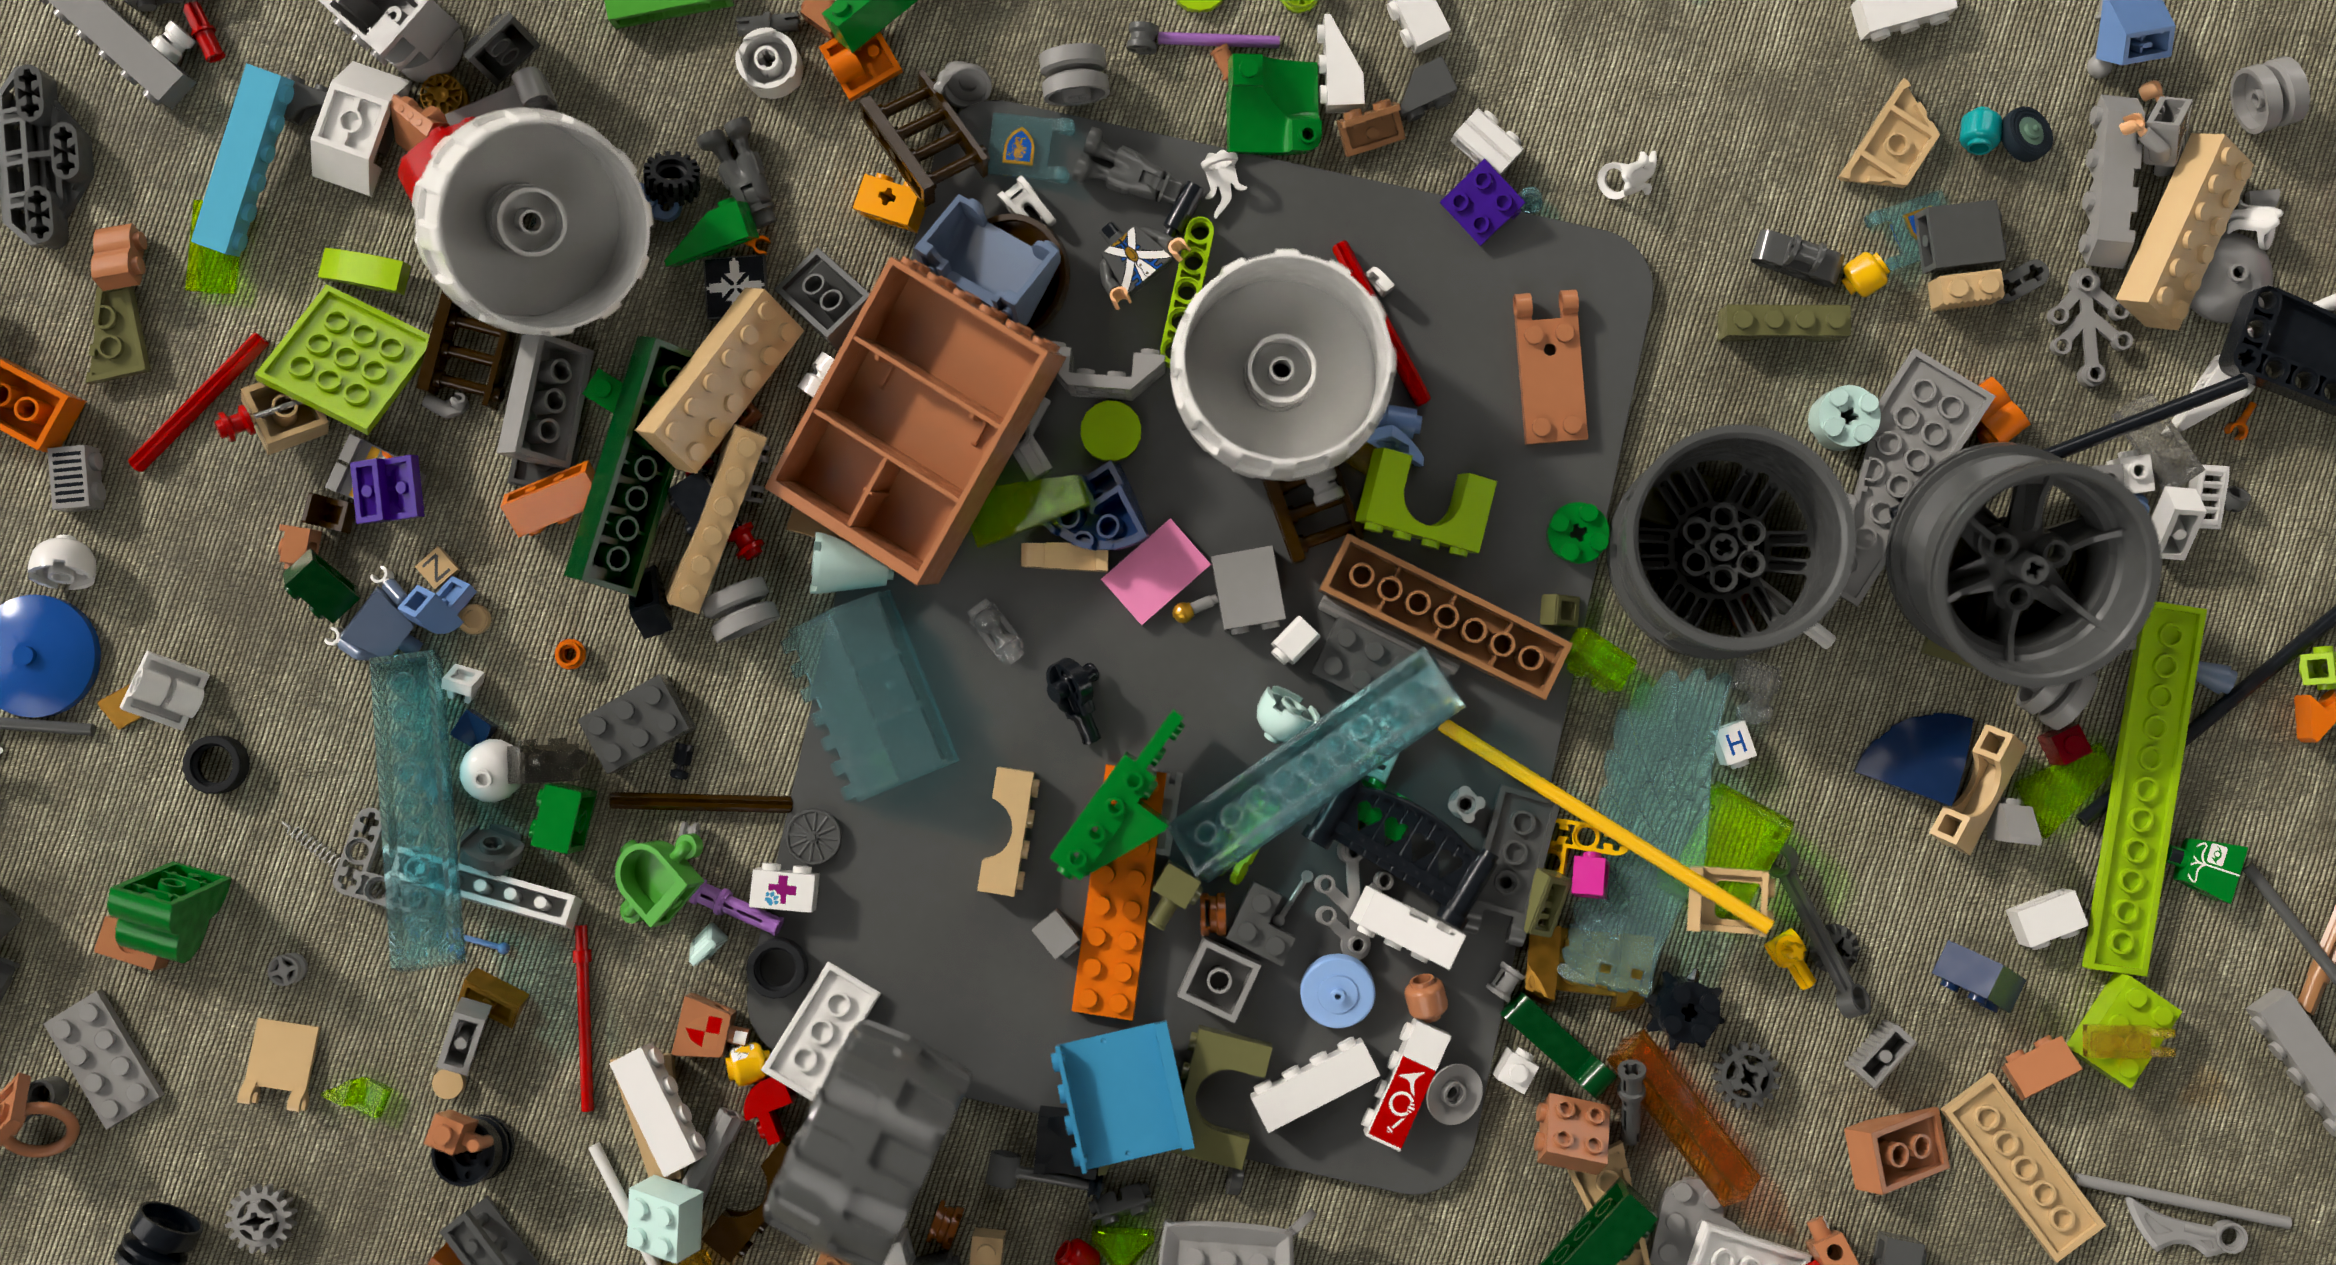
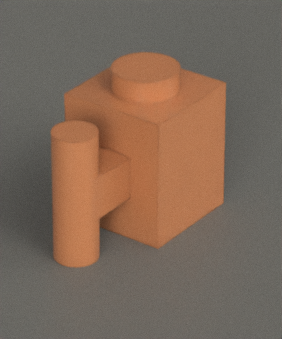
[424,1109,494,1155]

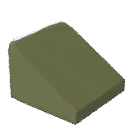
[1540,594,1580,628]

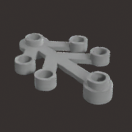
[2047,268,2133,388]
[1314,843,1394,960]

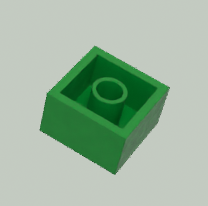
[529,782,598,854]

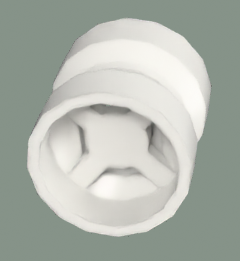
[150,20,197,64]

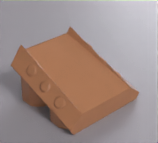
[390,94,450,152]

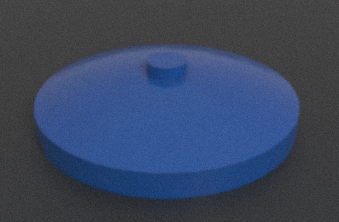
[0,595,101,717]

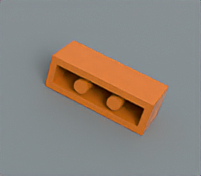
[500,460,595,538]

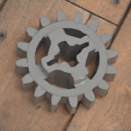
[225,1183,298,1254]

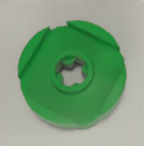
[1546,502,1610,564]

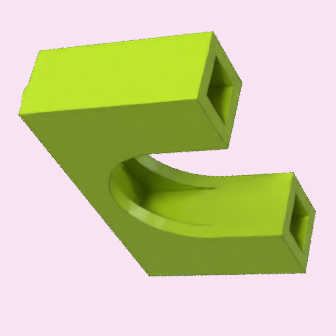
[1355,447,1497,558]

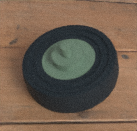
[2001,106,2053,162]

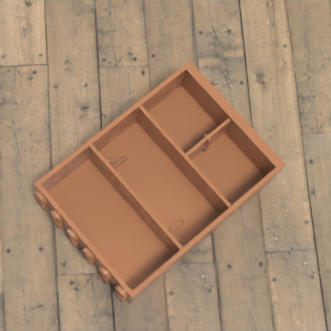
[764,256,1066,585]

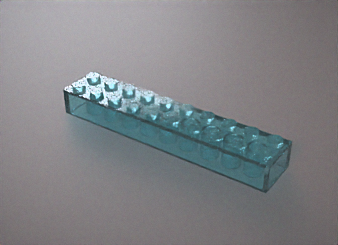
[1167,647,1467,883]
[369,650,466,973]

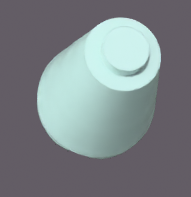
[810,532,894,594]

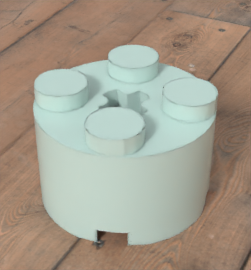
[1808,385,1881,451]

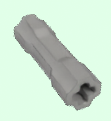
[681,1107,745,1202]

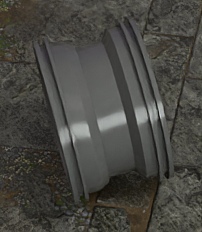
[1886,442,2162,688]

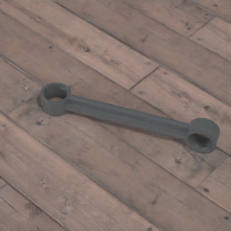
[1762,843,1871,1019]

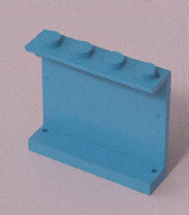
[1051,1020,1195,1174]

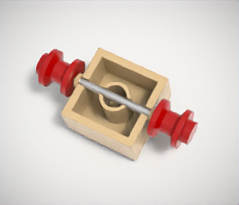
[214,382,329,455]

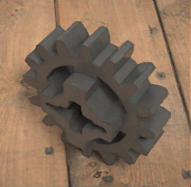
[1710,1041,1781,1111]

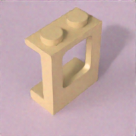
[1687,865,1775,937]

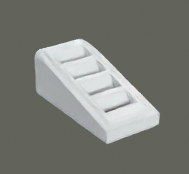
[2189,465,2230,530]

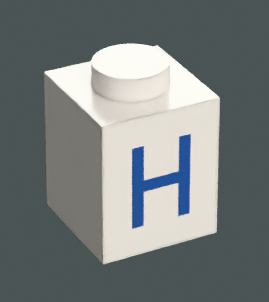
[1708,720,1757,769]

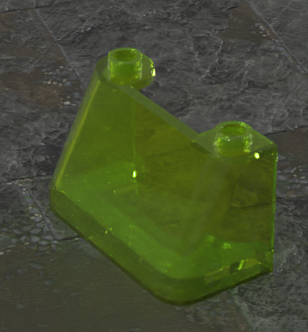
[1655,781,1794,920]

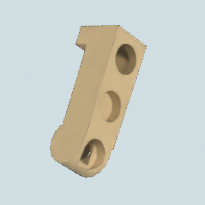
[1021,542,1109,573]

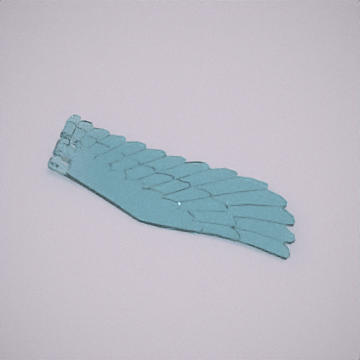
[1557,668,1732,997]

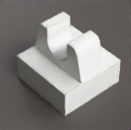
[441,664,485,704]

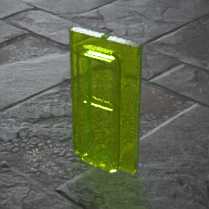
[185,199,240,295]

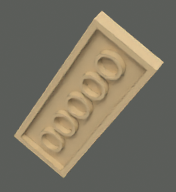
[1940,1072,2106,1263]

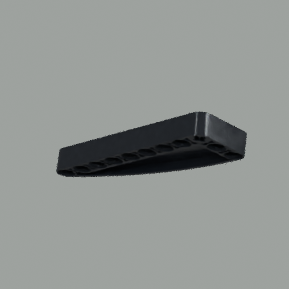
[2218,286,2336,416]

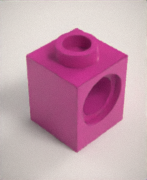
[1571,851,1610,900]

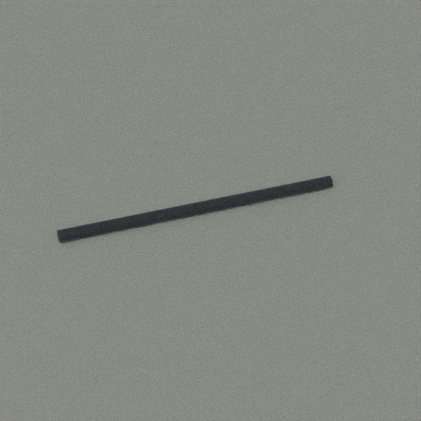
[1889,374,2249,520]
[2076,605,2336,827]

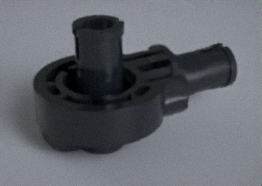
[1046,657,1102,745]

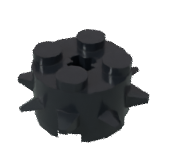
[1644,968,1725,1051]

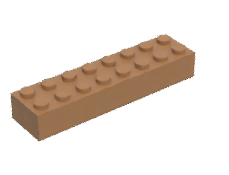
[1318,533,1573,700]

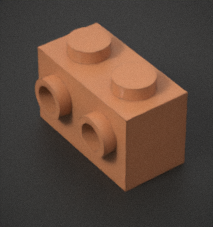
[2001,1035,2082,1101]

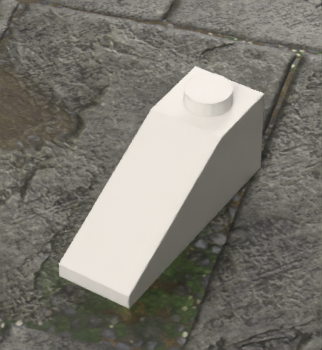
[2165,354,2255,435]

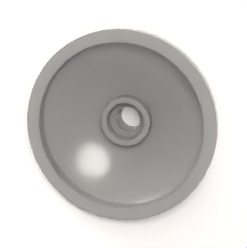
[2190,232,2273,324]

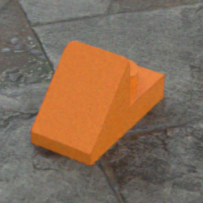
[2294,689,2336,743]

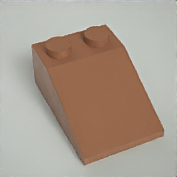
[1844,1107,1950,1195]

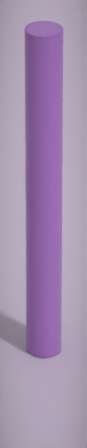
[1158,32,1280,48]

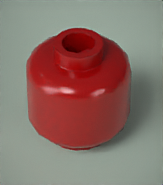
[1054,1238,1101,1265]

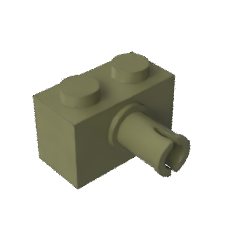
[1147,859,1203,931]

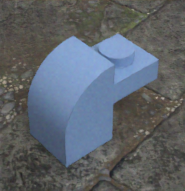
[397,576,477,634]

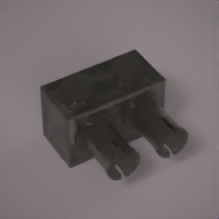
[507,738,588,784]

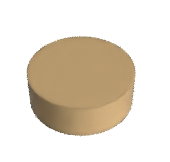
[458,604,491,635]
[432,1069,466,1099]

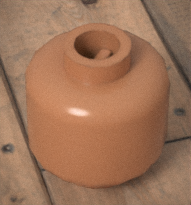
[1405,974,1448,1023]

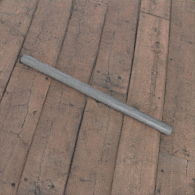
[2073,1173,2292,1229]

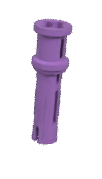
[689,878,784,936]

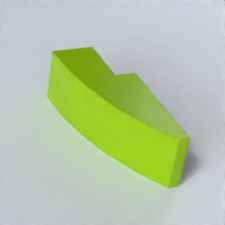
[318,248,411,296]

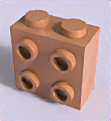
[1534,1093,1610,1175]

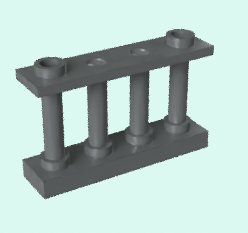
[439,1196,540,1265]

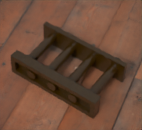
[859,69,990,207]
[416,290,517,410]
[1261,465,1367,565]

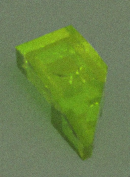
[321,1076,393,1118]

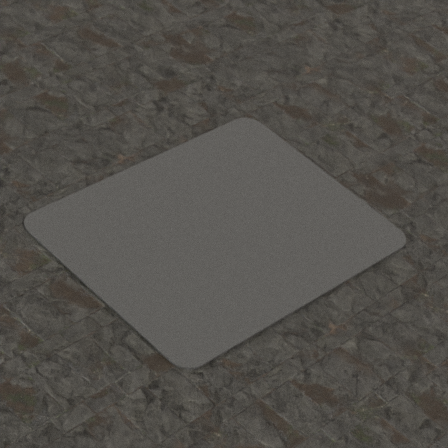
[747,100,1653,1194]

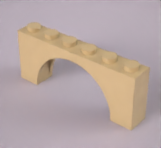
[665,423,767,614]

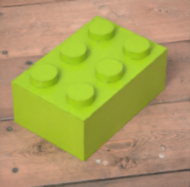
[2067,972,2183,1089]

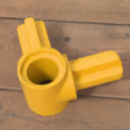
[1764,928,1816,990]

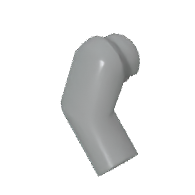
[422,392,469,419]

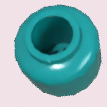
[1959,106,2003,155]

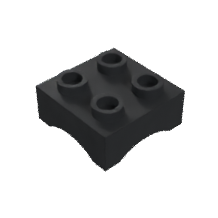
[1034,1105,1098,1180]

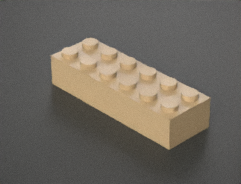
[2116,133,2254,331]
[635,288,804,474]

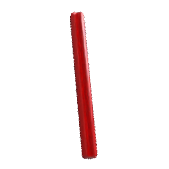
[1332,240,1431,407]
[128,333,269,472]

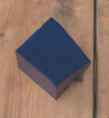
[450,709,499,747]

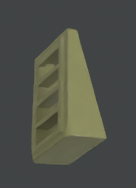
[1524,867,1572,938]

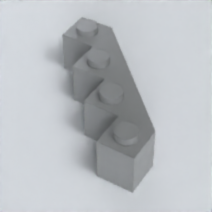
[2078,95,2145,269]

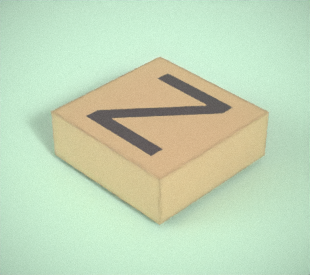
[415,546,461,590]

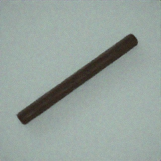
[609,792,793,813]

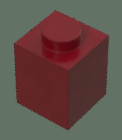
[2037,724,2093,766]

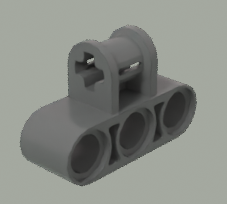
[1750,230,1845,288]

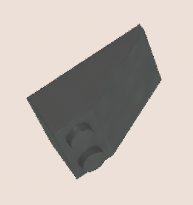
[462,10,541,87]
[774,247,870,352]

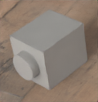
[1031,908,1081,959]

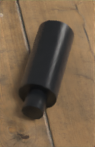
[1163,181,1206,238]

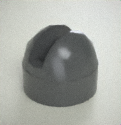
[2224,486,2251,513]

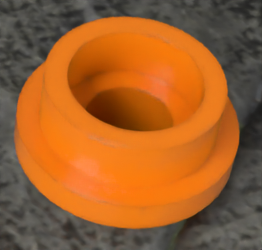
[555,639,587,670]

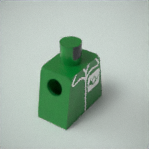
[2166,838,2248,904]

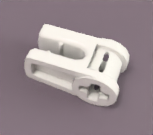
[997,175,1056,227]

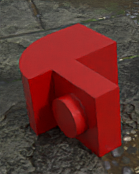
[744,1076,797,1146]

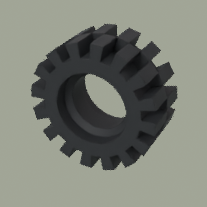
[643,151,700,207]

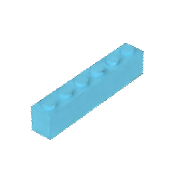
[191,63,295,257]

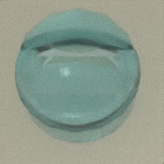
[1519,186,1543,214]

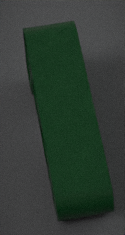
[1499,991,1618,1100]

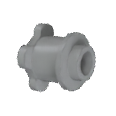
[1448,786,1485,823]

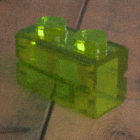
[1565,628,1637,694]

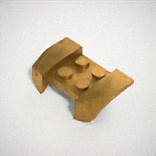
[1525,926,1654,1013]

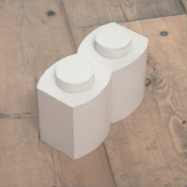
[1271,616,1321,665]

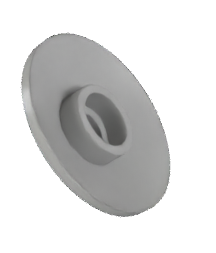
[1426,1064,1483,1125]

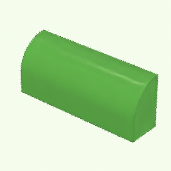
[604,0,735,29]

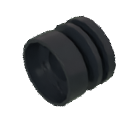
[431,1114,515,1187]
[114,1201,204,1265]

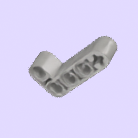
[445,67,558,126]

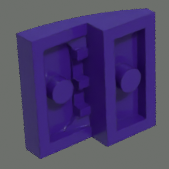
[350,454,425,524]

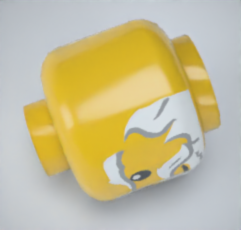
[725,1042,770,1087]

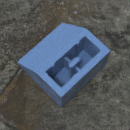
[2096,0,2176,65]

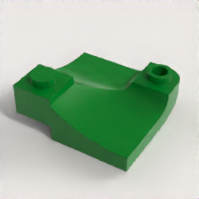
[1226,53,1322,155]

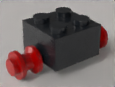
[667,458,765,561]

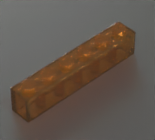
[1606,1029,1761,1207]

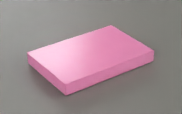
[1101,518,1211,626]

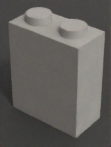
[1211,545,1286,635]

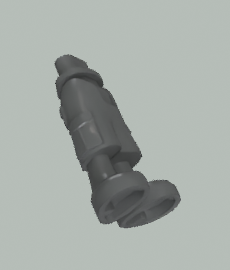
[696,116,777,230]
[1072,126,1183,204]

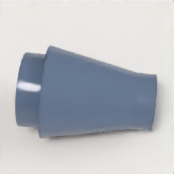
[2196,661,2238,694]

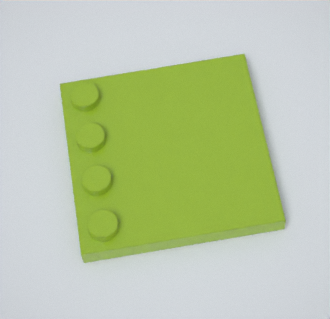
[255,284,430,435]

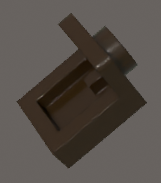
[301,493,355,534]

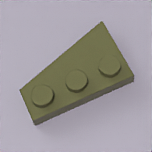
[85,286,151,385]

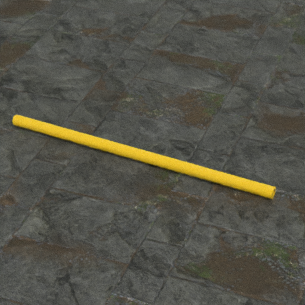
[1438,717,1775,935]

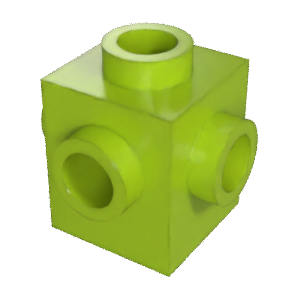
[2299,645,2336,690]

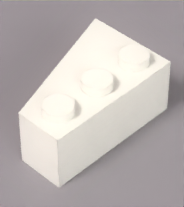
[1350,885,1466,970]

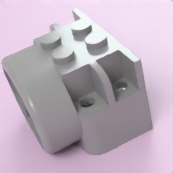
[318,0,464,83]

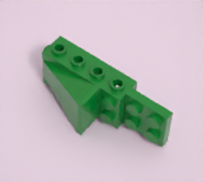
[1050,708,1185,881]

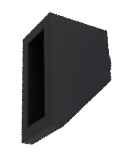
[628,565,674,639]

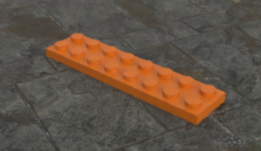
[1071,764,1167,1021]

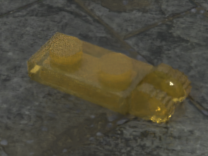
[2083,1024,2175,1059]

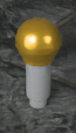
[1172,594,1219,623]

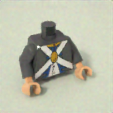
[1099,221,1191,310]

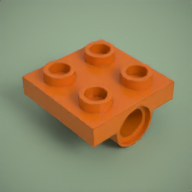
[819,32,903,102]

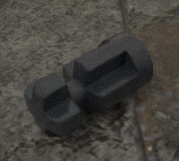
[670,742,695,780]

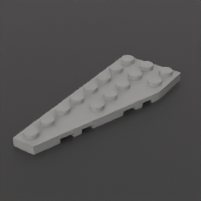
[1840,348,1996,607]

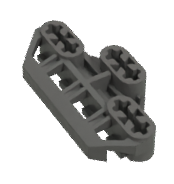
[0,64,94,250]

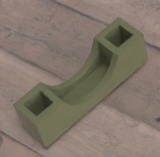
[1718,304,1851,342]

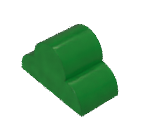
[107,861,232,963]

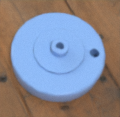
[1300,954,1375,1028]

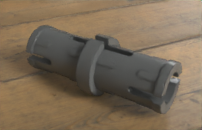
[736,11,801,37]

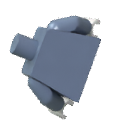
[324,566,423,661]

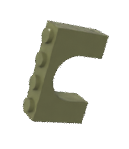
[1169,1025,1273,1170]

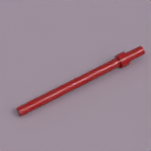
[572,924,594,1112]

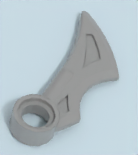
[2125,1196,2248,1257]

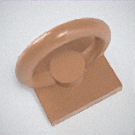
[0,1072,80,1158]

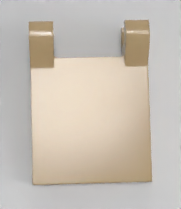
[237,1018,321,1112]

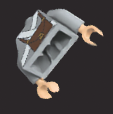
[2119,80,2193,177]

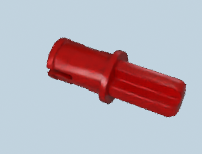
[183,1,226,63]

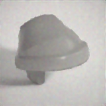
[933,61,992,109]

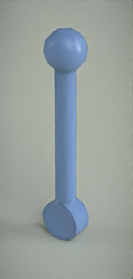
[447,928,510,955]

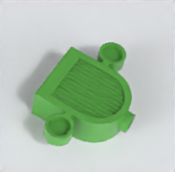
[615,833,704,928]

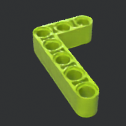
[1160,217,1214,368]

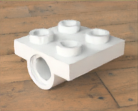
[119,650,210,731]

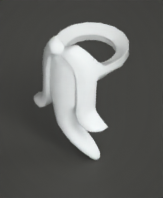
[1201,149,1248,219]
[1598,151,1657,200]
[2227,200,2284,250]

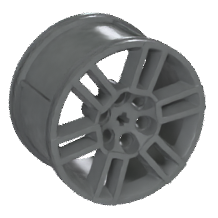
[1606,424,1856,660]

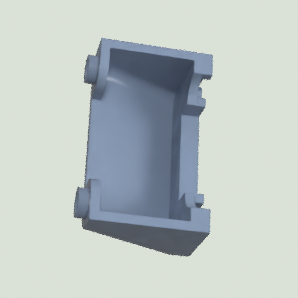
[914,194,1061,326]

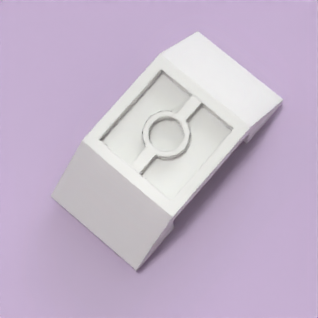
[310,61,413,197]

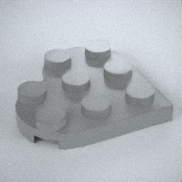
[1648,1176,1744,1265]

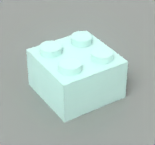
[627,1175,703,1264]

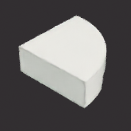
[1365,266,1395,297]

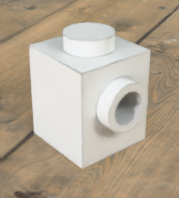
[2107,450,2156,494]
[1492,1046,1539,1094]

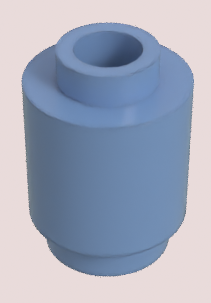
[1377,405,1422,439]

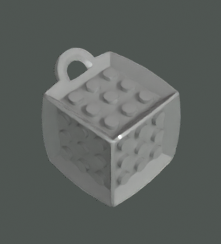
[1158,1208,1317,1265]

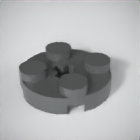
[459,824,524,876]

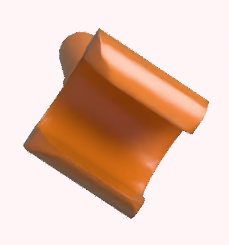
[743,235,771,255]
[2224,401,2257,440]

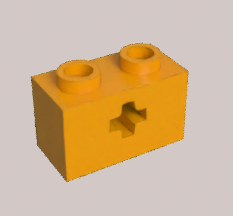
[853,173,926,233]

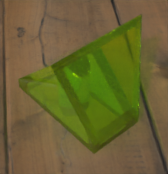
[1092,1226,1155,1265]

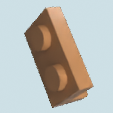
[1336,99,1406,157]

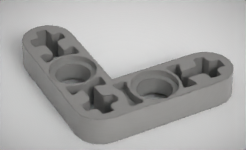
[333,808,426,914]

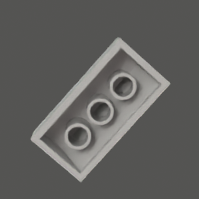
[497,334,594,469]

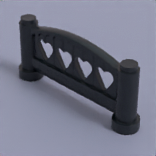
[1302,767,1499,931]

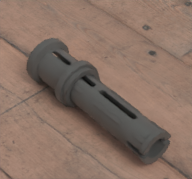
[1617,1059,1647,1146]

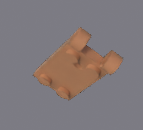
[1513,289,1588,445]

